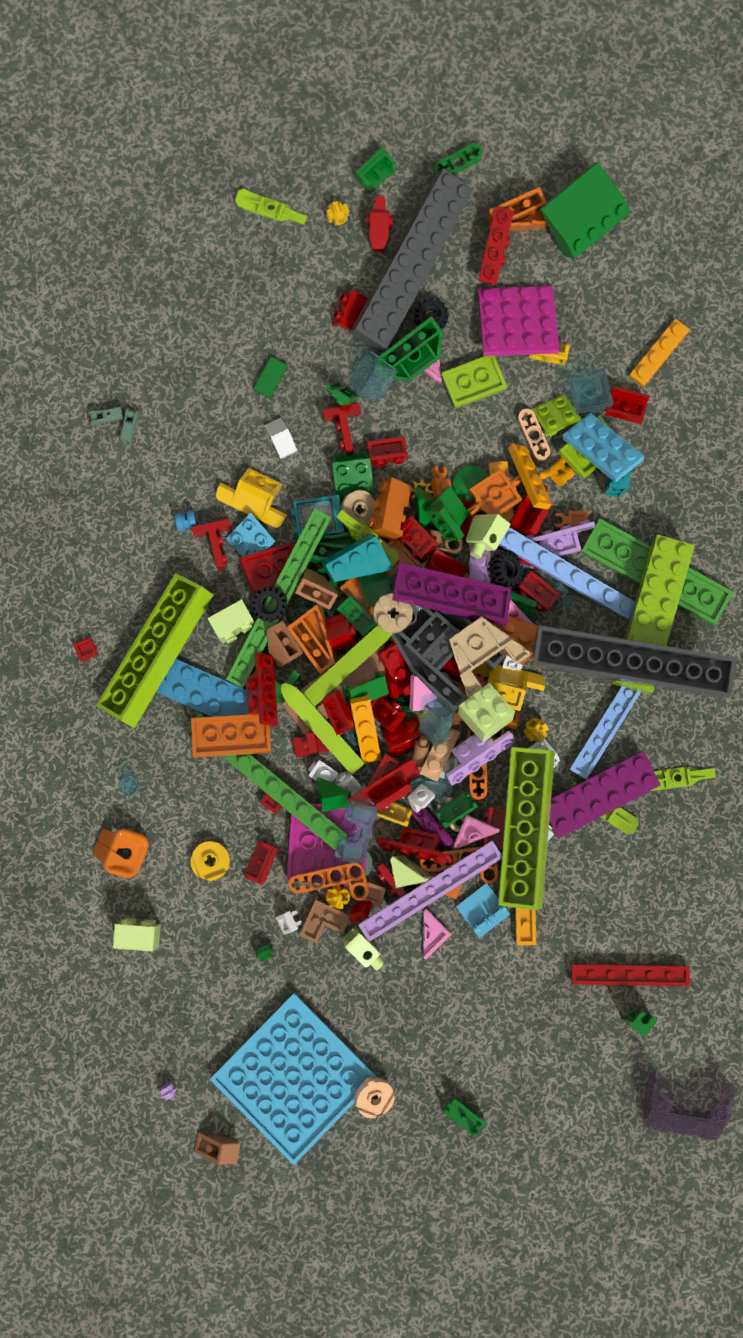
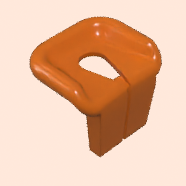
[92,829,149,878]

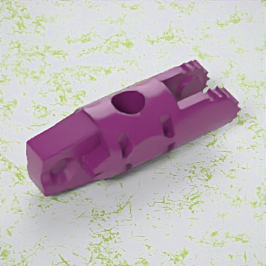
[411,809,454,848]

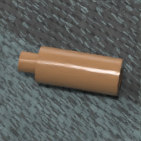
[412,736,430,772]

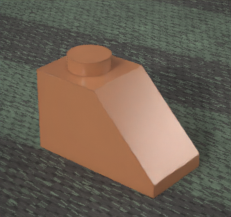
[295,568,338,610]
[267,621,303,668]
[194,1132,241,1165]

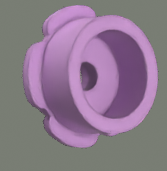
[158,1082,177,1100]

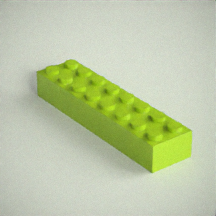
[612,534,695,695]
[96,573,214,728]
[498,747,555,910]

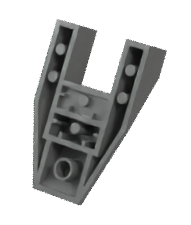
[388,604,507,713]

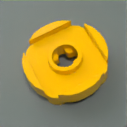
[191,841,230,881]

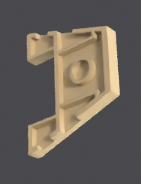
[449,616,531,698]

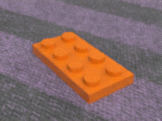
[191,714,271,758]

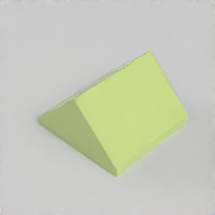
[391,855,434,888]

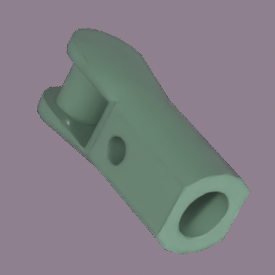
[88,406,124,426]
[119,408,139,444]

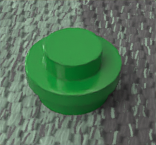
[255,945,275,962]

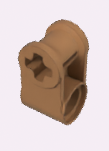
[428,530,462,555]

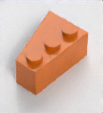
[486,187,549,232]
[368,477,412,541]
[287,604,339,674]
[492,616,538,665]

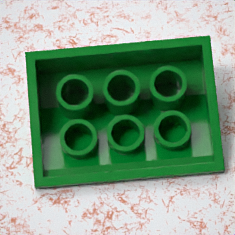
[540,162,631,259]

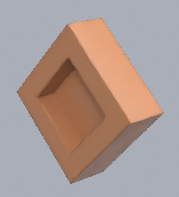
[363,881,387,907]

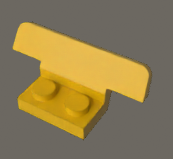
[216,468,287,528]
[472,663,545,711]

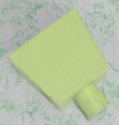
[466,514,510,559]
[342,925,384,971]

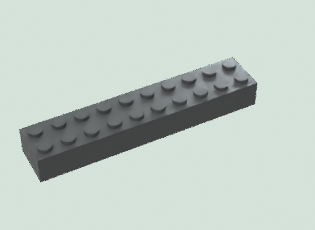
[349,168,473,353]
[531,625,736,699]

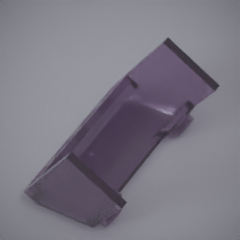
[642,1067,736,1140]

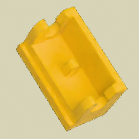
[528,343,570,366]
[371,802,413,827]

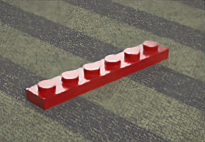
[571,964,690,986]

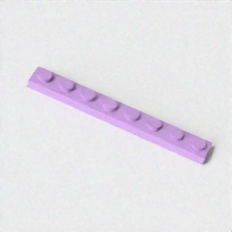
[358,841,502,942]

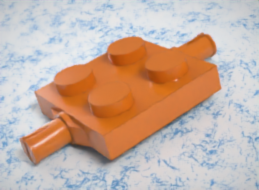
[467,469,523,516]

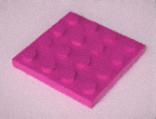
[478,286,559,356]
[287,803,370,886]

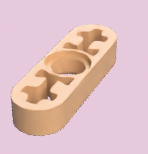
[518,409,550,461]

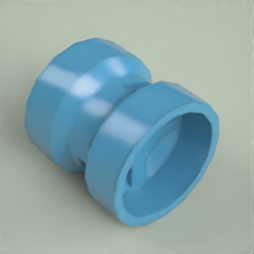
[175,510,197,532]

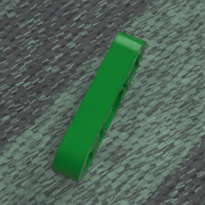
[434,144,483,176]

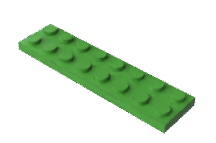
[581,518,733,626]

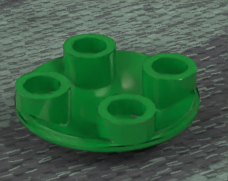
[453,466,489,502]

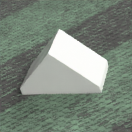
[264,418,297,459]

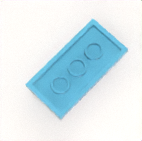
[563,413,644,483]

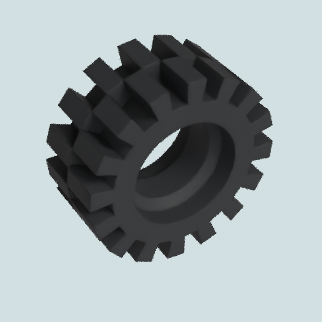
[415,297,449,329]
[487,551,523,587]
[251,587,288,622]

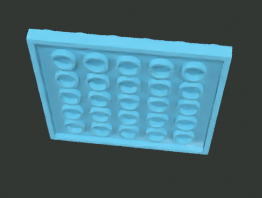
[210,992,378,1165]

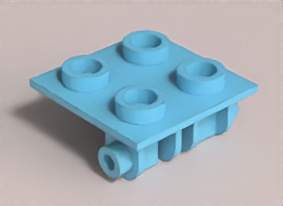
[226,513,276,557]
[456,883,510,938]

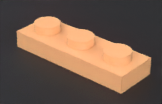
[420,724,460,782]

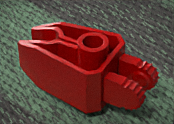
[366,195,393,252]

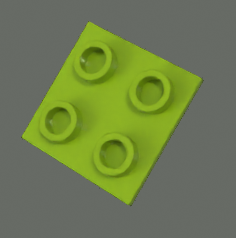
[531,394,582,438]

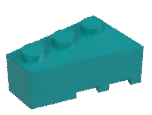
[321,533,394,582]

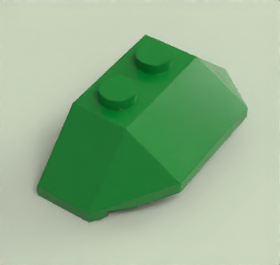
[372,316,443,381]

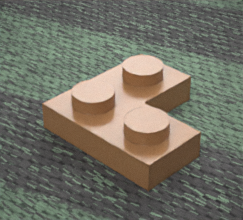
[299,899,349,944]

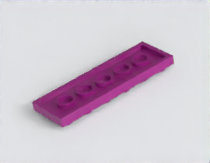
[392,562,512,626]
[549,750,661,839]

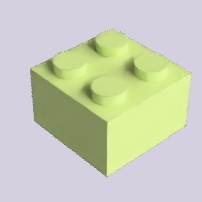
[208,599,255,644]
[458,683,515,742]
[113,918,161,951]

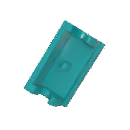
[603,471,631,497]

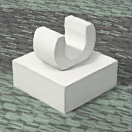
[275,911,302,935]

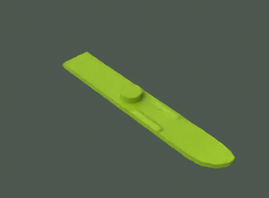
[303,626,393,706]
[281,683,365,775]

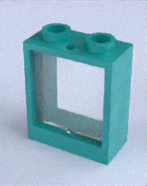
[291,495,344,538]

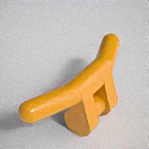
[539,457,574,486]

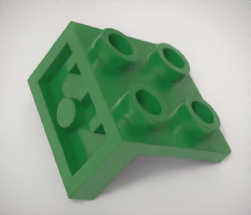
[331,452,374,499]
[425,486,469,540]

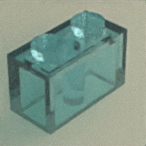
[418,697,455,745]

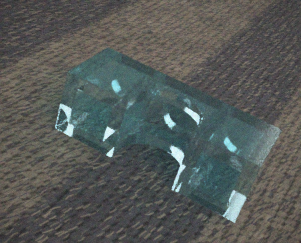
[335,799,377,864]

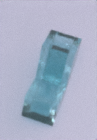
[399,777,453,809]

